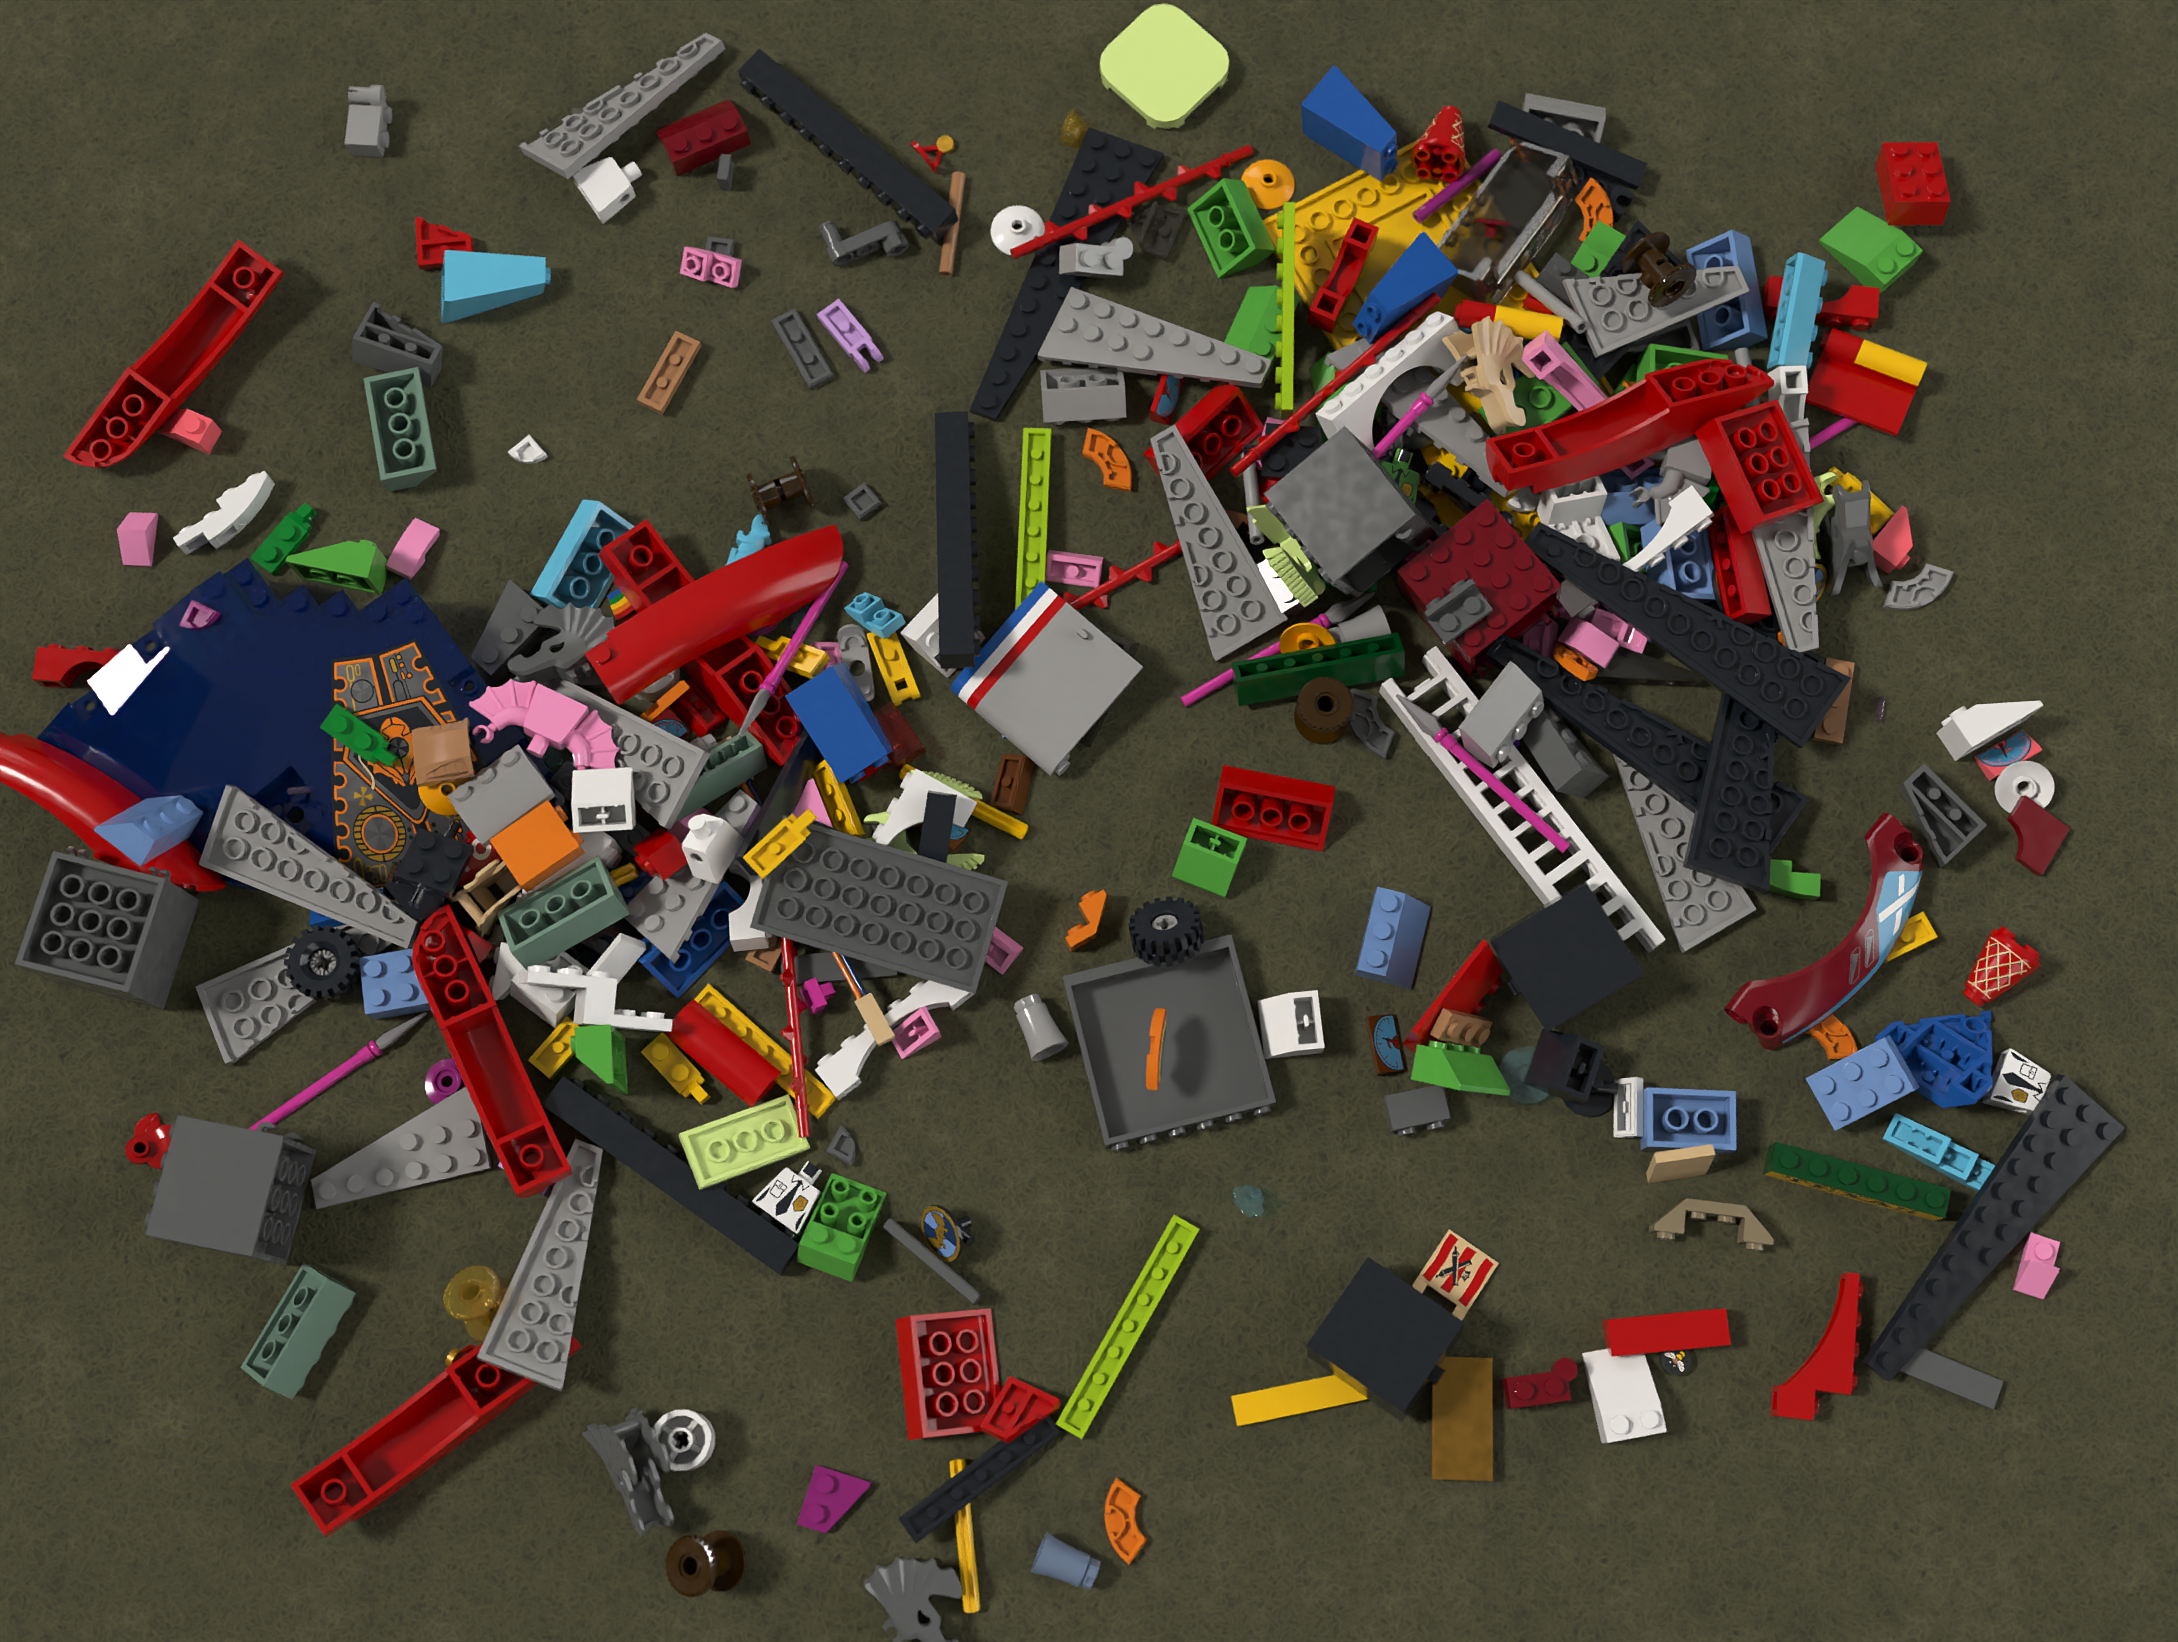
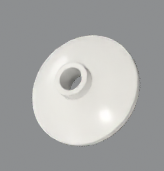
[991,206,1045,256]
[1995,761,2055,813]

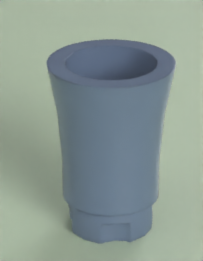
[1031,1532,1101,1590]

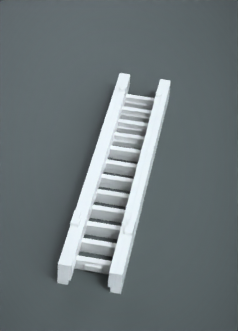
[1379,646,1666,953]

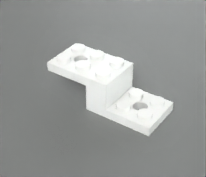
[1537,475,1620,562]
[518,965,672,1032]

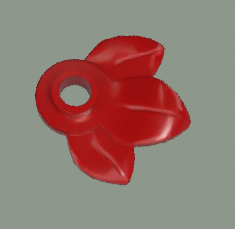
[125,1113,171,1169]

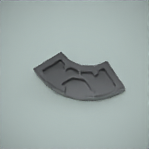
[1350,687,1395,759]

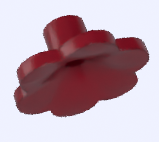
[1476,217,1511,238]

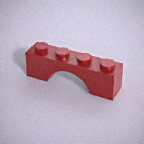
[1307,217,1379,334]
[1762,276,1880,331]
[32,644,158,694]

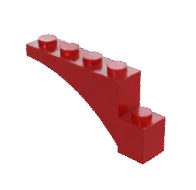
[1770,1272,1863,1421]

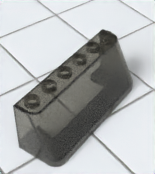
[1437,139,1580,305]

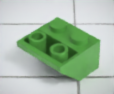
[1172,818,1247,898]

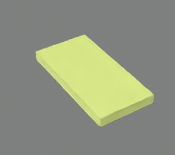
[678,1094,810,1190]

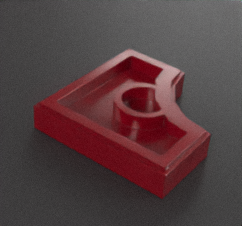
[2007,795,2070,876]

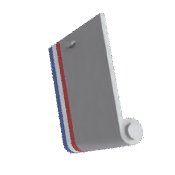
[950,581,1143,776]

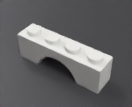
[728,838,773,952]

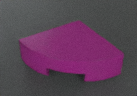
[179,600,220,629]

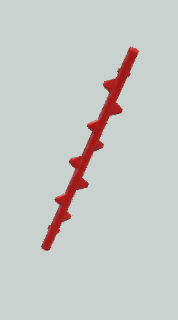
[1010,145,1253,259]
[1230,292,1441,477]
[1063,540,1183,611]
[780,937,810,1138]

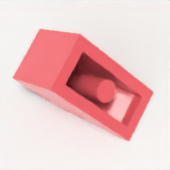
[160,409,222,455]
[1873,505,1913,574]

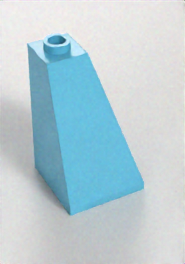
[441,250,551,323]

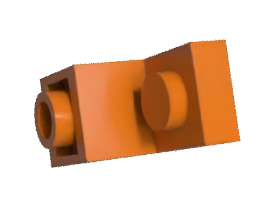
[1065,889,1107,952]

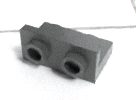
[1424,578,1493,646]

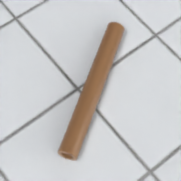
[939,172,966,277]

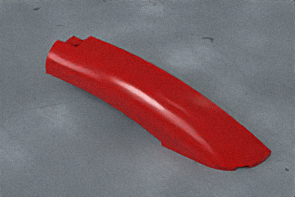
[63,240,285,468]
[1486,359,1775,493]
[598,519,802,766]
[585,524,844,705]
[0,732,226,891]
[412,904,572,1198]
[290,1336,581,1538]

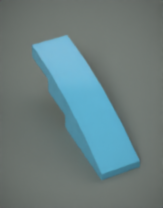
[1883,1113,1995,1192]

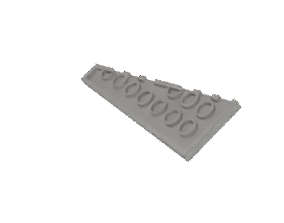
[196,899,424,1065]
[477,1139,603,1391]

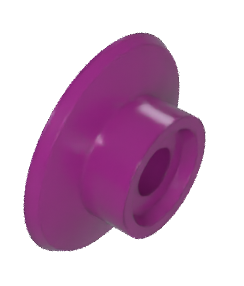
[425,1058,465,1104]

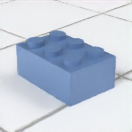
[360,948,431,1020]
[1805,1035,1920,1131]
[1641,1088,1736,1154]

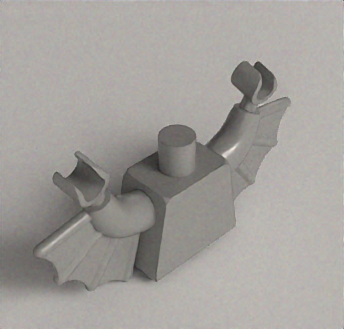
[1628,434,1712,526]

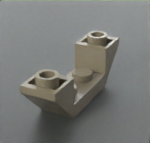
[1649,1198,1774,1251]

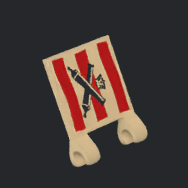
[1412,1229,1499,1320]

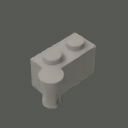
[345,85,392,157]
[1059,237,1133,278]

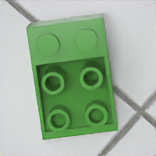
[797,1173,886,1282]

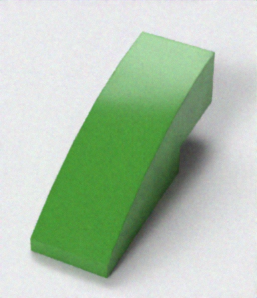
[1769,859,1821,901]

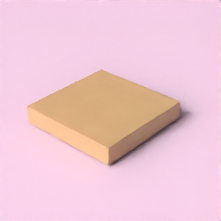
[1646,1144,1715,1184]

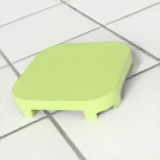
[1100,4,1229,129]

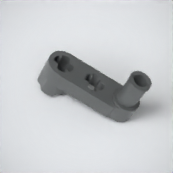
[819,220,909,266]

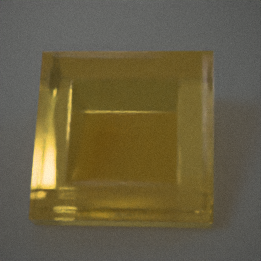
[1061,109,1088,149]

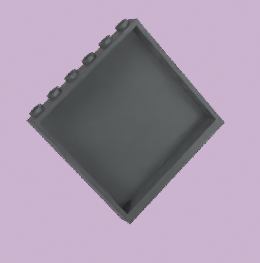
[1063,935,1276,1151]

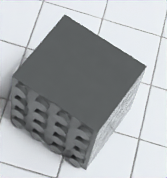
[1264,426,1437,598]
[15,846,199,1010]
[145,1115,316,1265]

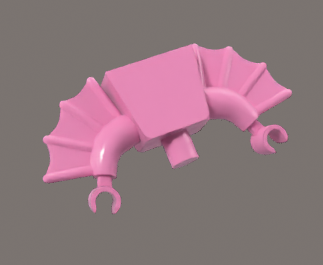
[469,679,620,779]

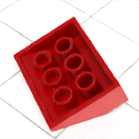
[1695,399,1824,535]
[1403,939,1503,1053]
[895,1308,1000,1440]

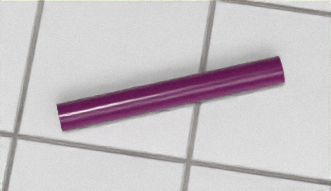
[1412,149,1503,224]

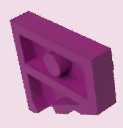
[797,1465,872,1533]

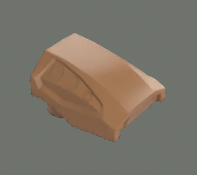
[412,718,475,787]

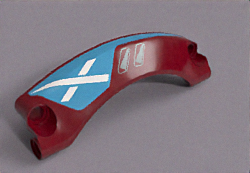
[1724,813,1924,1050]

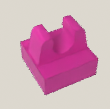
[800,978,836,1016]

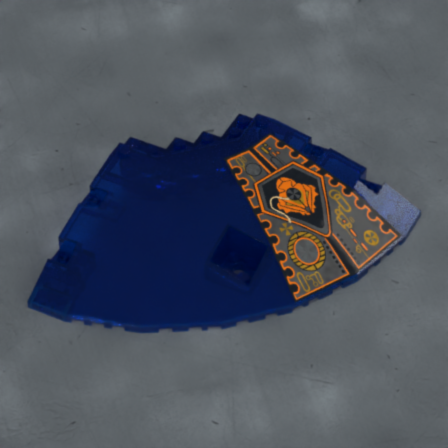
[36,558,573,895]

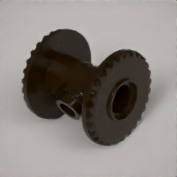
[1621,231,1697,308]
[746,456,814,525]
[1294,677,1354,744]
[665,1530,747,1597]

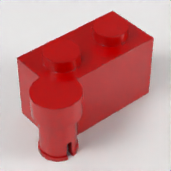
[633,827,688,881]

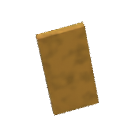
[1431,1357,1493,1481]

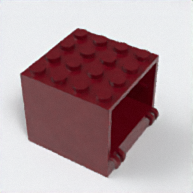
[1397,499,1562,678]

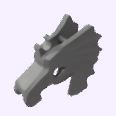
[1819,480,1883,595]
[507,603,615,686]
[582,1407,674,1537]
[864,1557,962,1642]

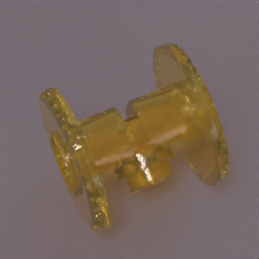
[443,1265,508,1342]

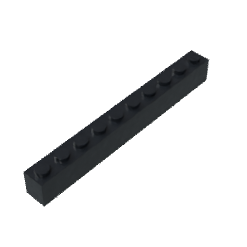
[738,48,958,243]
[935,411,980,669]
[542,1076,800,1276]

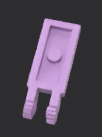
[817,299,884,372]

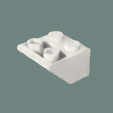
[900,593,985,678]
[571,767,636,833]
[510,951,589,1029]
[1258,990,1324,1059]

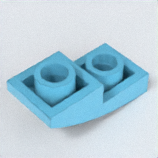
[845,592,906,639]

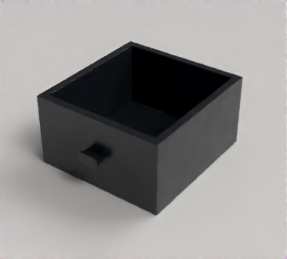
[1490,880,1644,1032]
[1307,1257,1464,1422]

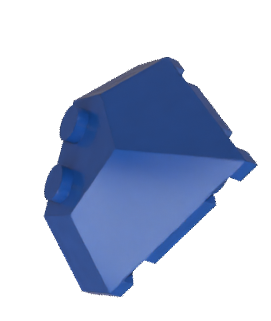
[1874,1010,1993,1108]

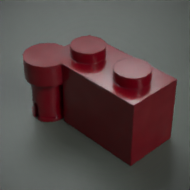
[1502,1357,1578,1409]

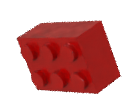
[1876,142,1951,225]

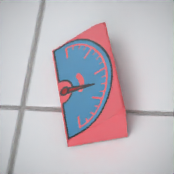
[1974,730,2042,781]

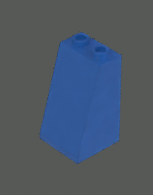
[1301,65,1398,182]
[1352,231,1459,344]
[785,662,894,784]

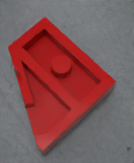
[415,217,474,270]
[981,1376,1061,1443]

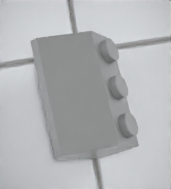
[1522,93,1606,165]
[1040,366,1126,425]
[1459,661,1544,769]
[448,744,556,848]

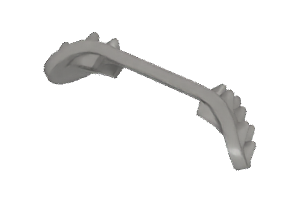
[837,624,875,702]

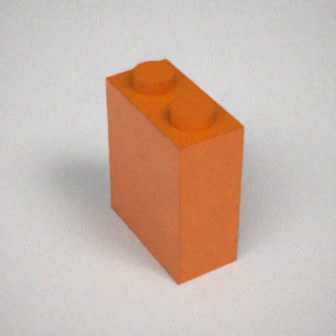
[489,800,585,892]

